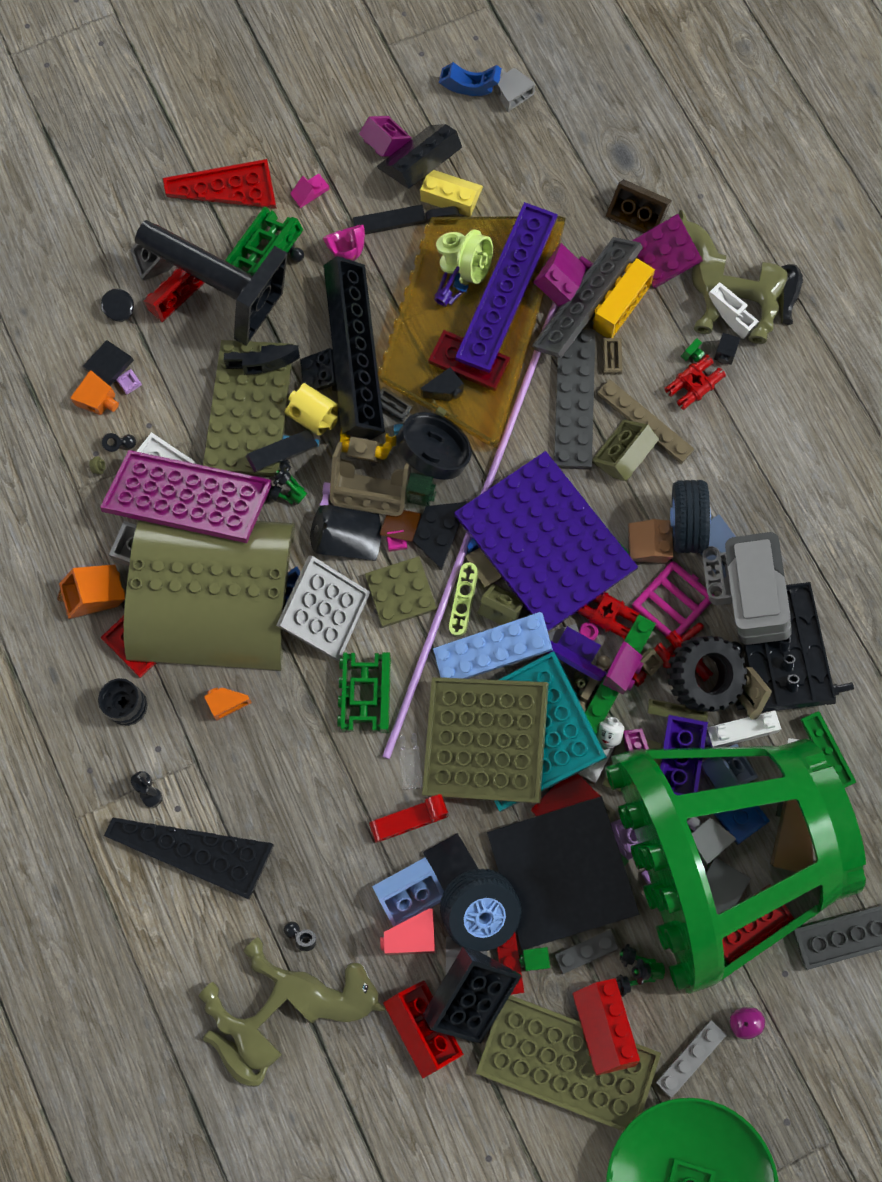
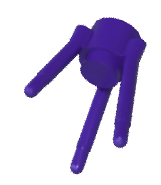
[434,266,469,307]

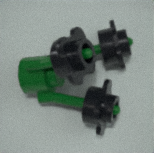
[268,460,307,505]
[616,944,665,997]

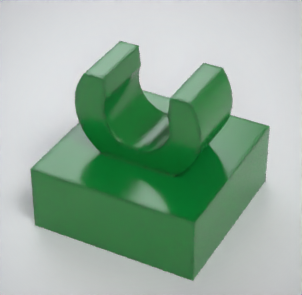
[681,338,705,362]

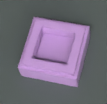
[116,369,142,395]

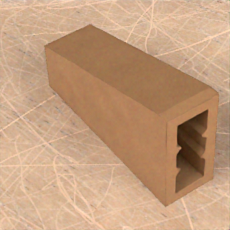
[770,799,814,872]

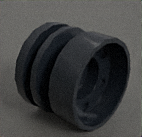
[98,678,148,726]

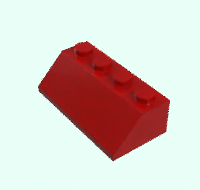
[144,268,205,322]
[572,978,640,1076]
[383,980,464,1079]

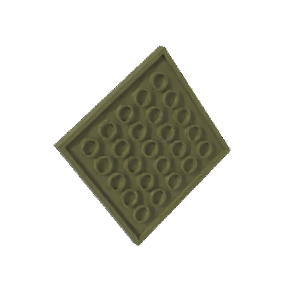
[422,677,549,803]

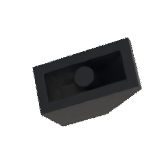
[421,367,464,401]

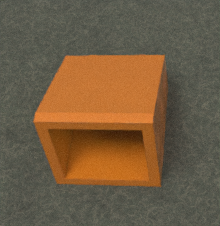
[59,564,125,619]

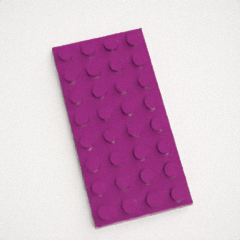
[100,450,272,543]

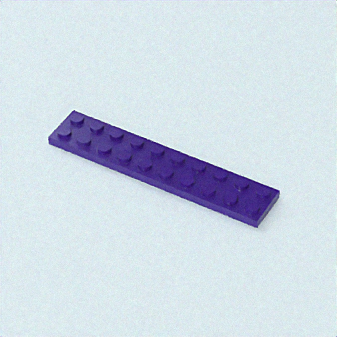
[455,202,558,373]

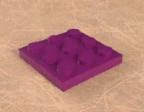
[632,214,703,288]

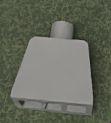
[495,68,535,112]
[687,817,736,866]

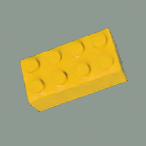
[592,258,655,338]

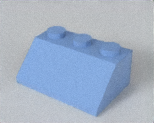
[372,857,444,927]

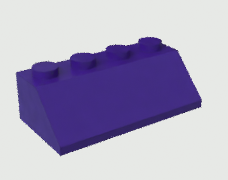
[660,715,708,795]

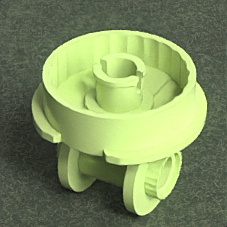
[436,230,493,285]

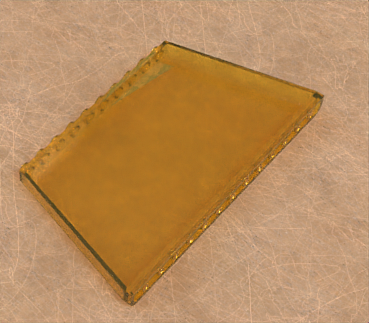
[378,216,566,448]

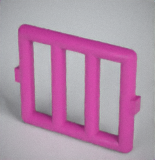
[632,561,715,637]

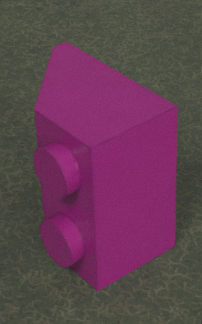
[359,116,412,157]
[602,641,644,695]

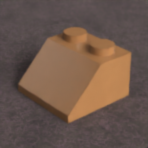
[628,519,673,564]

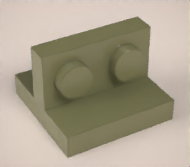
[477,583,525,625]

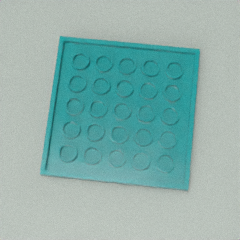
[494,651,607,812]

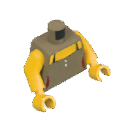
[340,429,397,464]

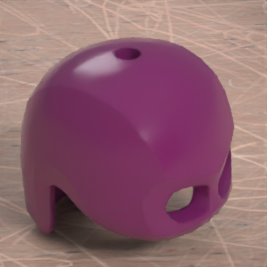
[730,1007,765,1040]

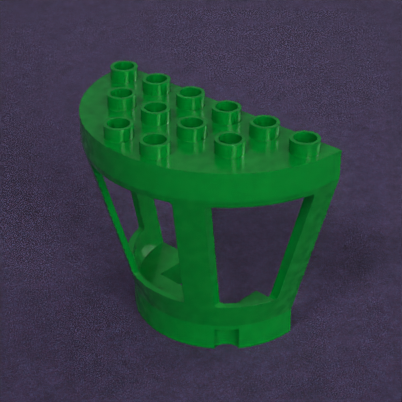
[605,739,866,994]

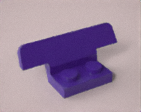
[547,626,607,681]

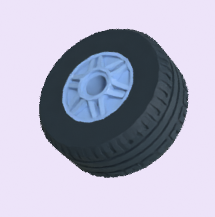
[670,480,711,553]
[440,869,522,952]

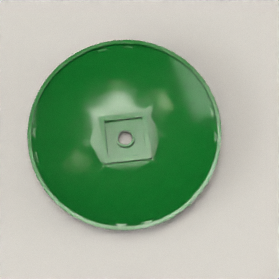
[606,1098,779,1182]

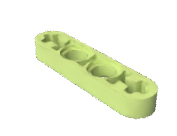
[449,562,478,637]

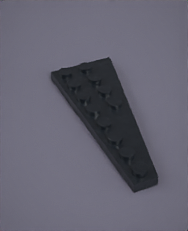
[104,817,274,900]

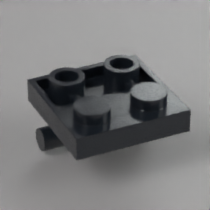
[300,348,337,391]

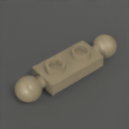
[577,655,612,712]

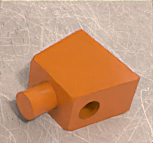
[70,370,119,415]

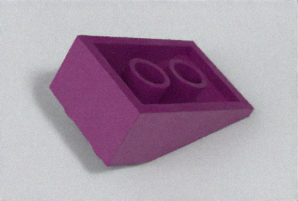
[533,243,587,306]

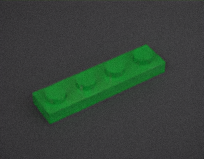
[800,711,857,788]

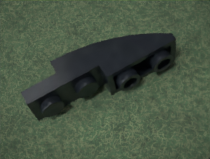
[224,344,300,375]

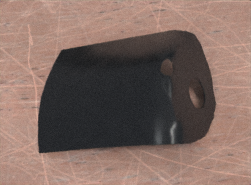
[310,505,381,561]

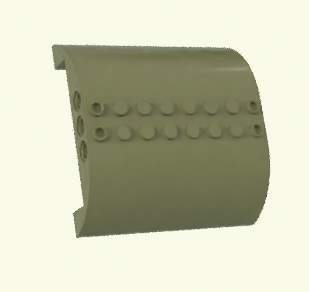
[124,520,295,671]

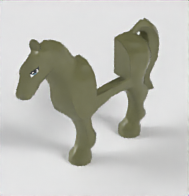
[198,937,386,1087]

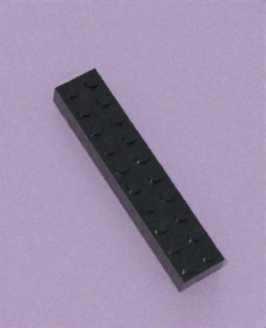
[323,256,385,440]

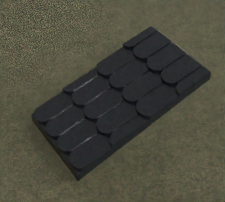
[743,582,836,713]

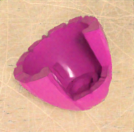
[323,225,365,261]

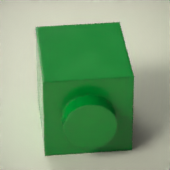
[519,947,550,972]

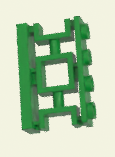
[225,207,303,275]
[337,652,391,733]

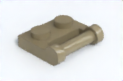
[736,667,772,720]

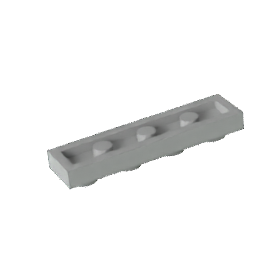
[655,1020,727,1098]

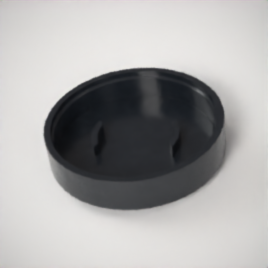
[397,412,472,480]

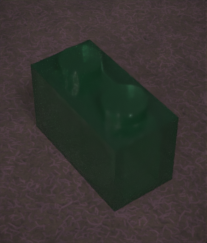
[406,472,437,507]

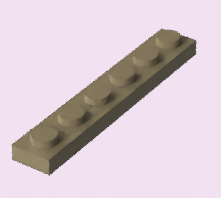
[597,379,694,464]

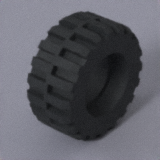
[667,636,747,712]

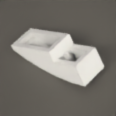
[709,282,759,339]

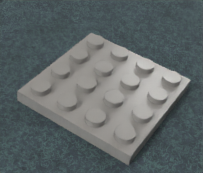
[276,556,370,661]

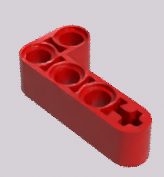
[369,794,449,843]

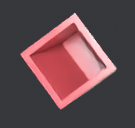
[380,909,435,955]

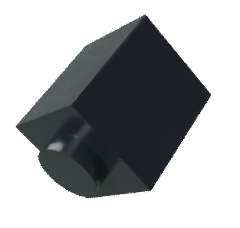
[714,333,741,365]

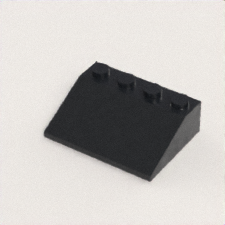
[377,124,462,189]
[423,947,522,1044]

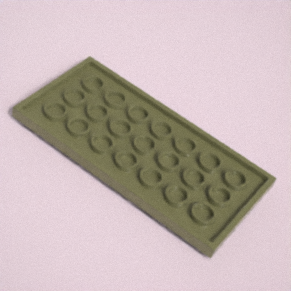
[203,340,294,477]
[476,995,661,1131]

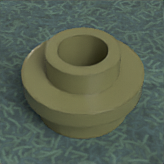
[89,456,106,475]

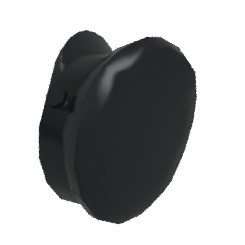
[101,289,134,322]

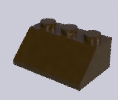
[606,179,672,233]

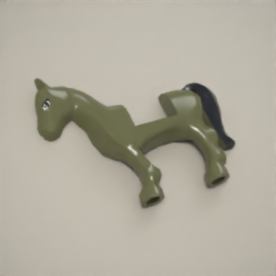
[679,210,803,344]

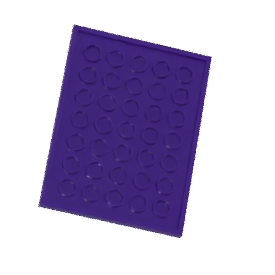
[454,451,638,632]

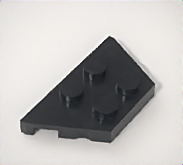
[413,502,467,570]

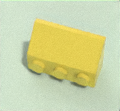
[420,170,483,217]

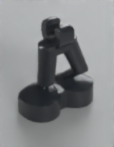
[131,771,163,809]

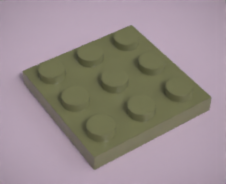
[365,556,437,628]

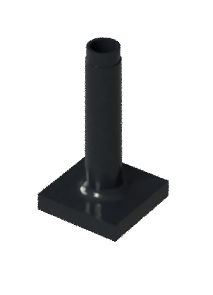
[135,220,288,346]

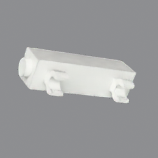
[705,710,781,748]

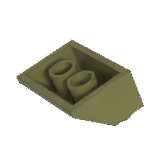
[592,420,659,481]

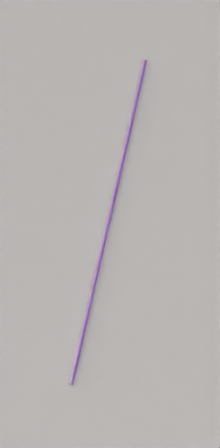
[382,302,558,759]

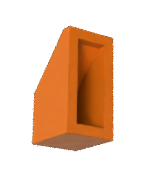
[204,687,252,720]

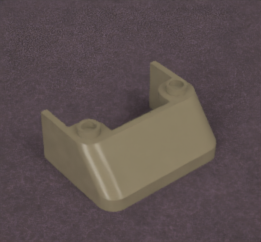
[330,442,411,516]

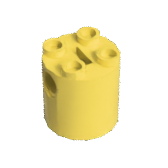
[284,383,339,436]

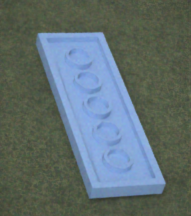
[433,612,553,679]

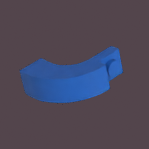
[439,62,502,96]

